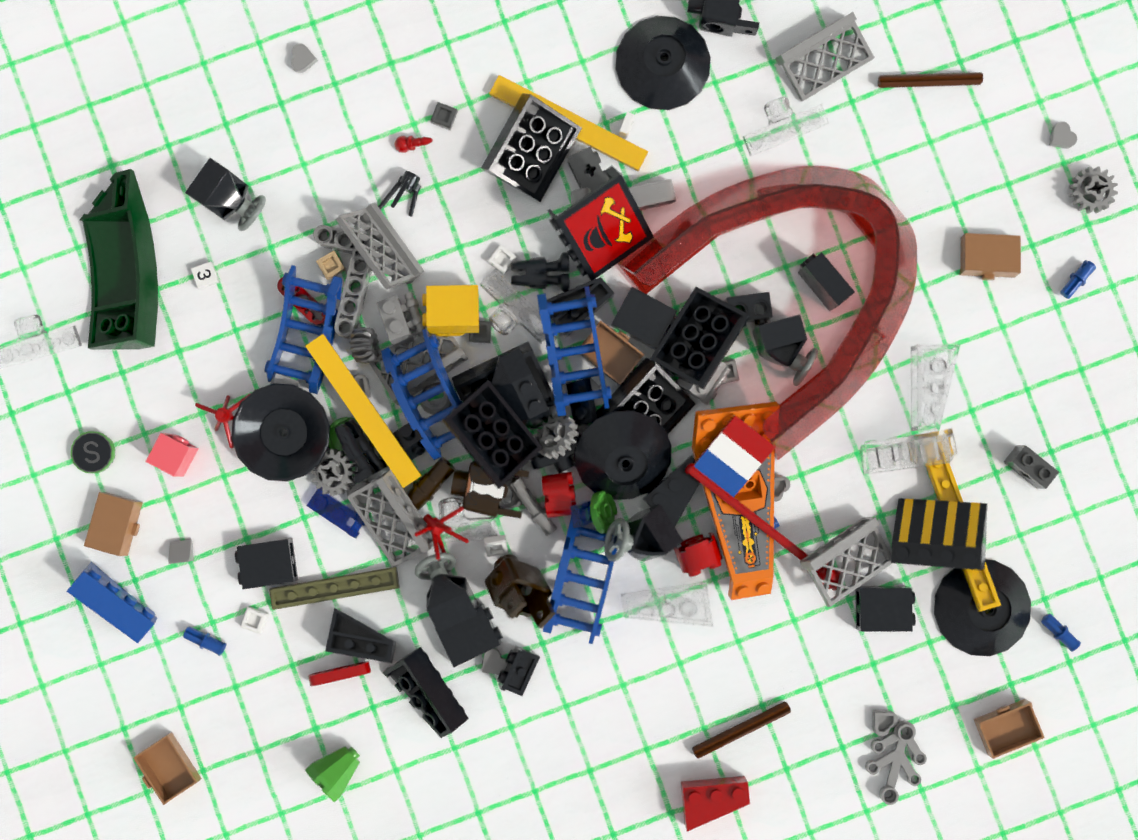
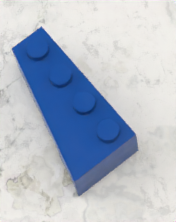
[66,561,157,644]

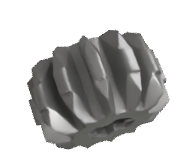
[349,327,380,364]

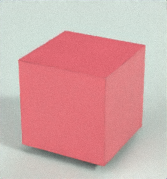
[145,433,199,477]

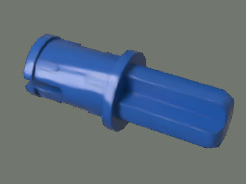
[1060,260,1096,299]
[1041,614,1081,652]
[183,627,227,656]

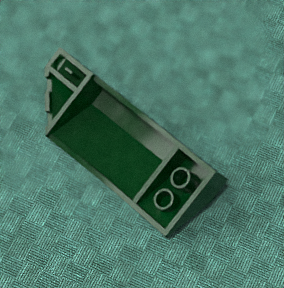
[80,169,158,350]

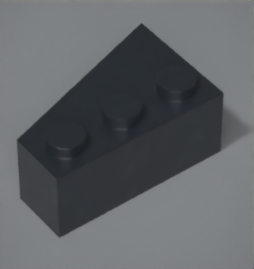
[538,277,615,338]
[642,456,700,527]
[325,608,396,663]

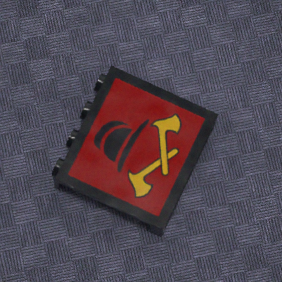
[547,166,654,281]

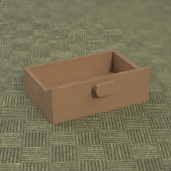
[959,233,1021,281]
[580,320,644,386]
[84,492,143,556]
[973,699,1045,759]
[133,732,202,805]

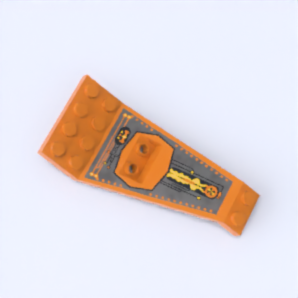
[692,401,780,600]

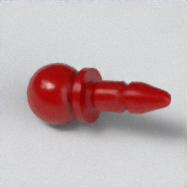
[394,136,433,153]

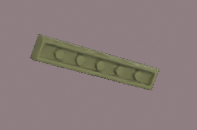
[269,567,400,610]

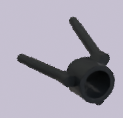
[378,171,421,217]

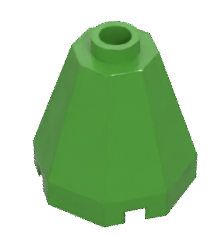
[305,746,360,803]

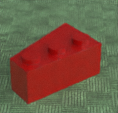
[681,776,750,832]

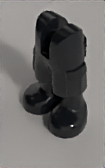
[511,252,570,292]
[335,419,388,485]

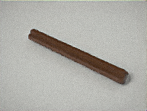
[878,72,983,88]
[692,702,791,759]

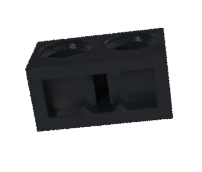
[724,292,773,327]

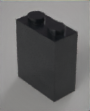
[798,252,855,311]
[611,287,677,350]
[235,538,298,590]
[855,586,916,632]
[435,604,503,668]

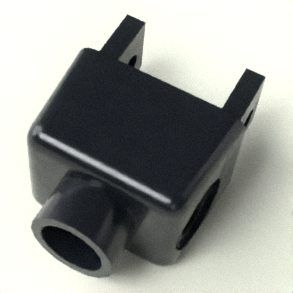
[687,0,760,37]

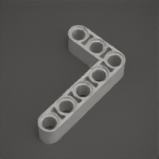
[571,179,676,210]
[313,225,377,339]

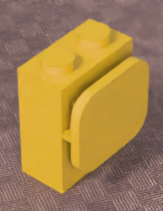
[422,285,479,337]

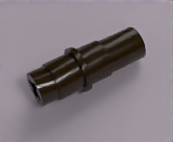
[406,457,455,511]

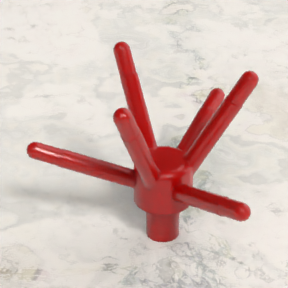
[195,393,251,449]
[414,506,469,560]

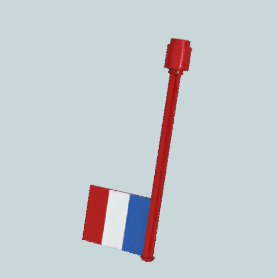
[685,415,840,591]

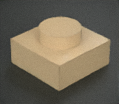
[316,251,346,280]

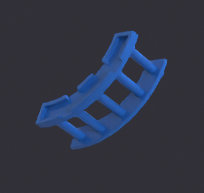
[264,265,342,394]
[537,286,612,416]
[381,328,461,460]
[543,514,617,644]

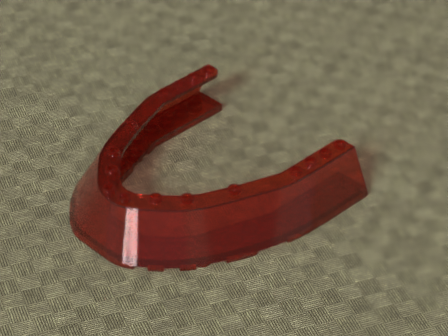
[618,166,917,460]

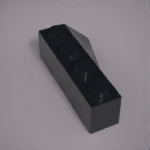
[382,647,469,738]

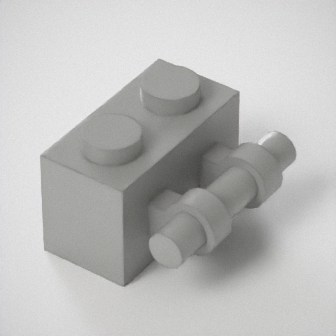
[376,293,425,348]
[676,362,731,405]

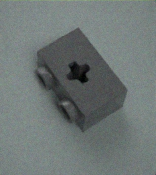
[567,147,609,192]
[1004,445,1059,489]

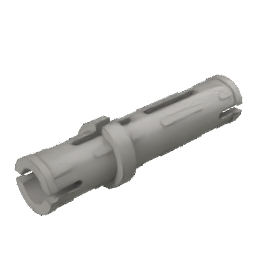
[509,477,557,536]

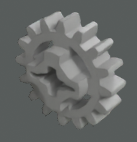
[1069,166,1118,214]
[535,414,578,459]
[311,449,357,496]

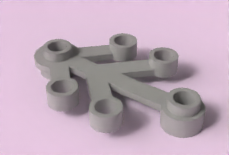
[865,721,927,805]

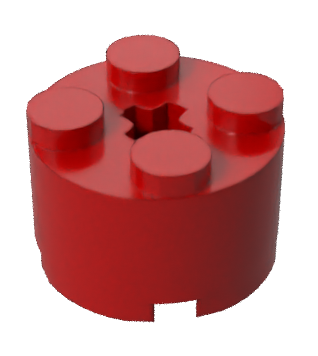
[542,472,578,518]
[674,532,723,577]

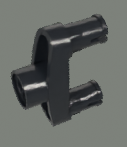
[530,429,581,473]

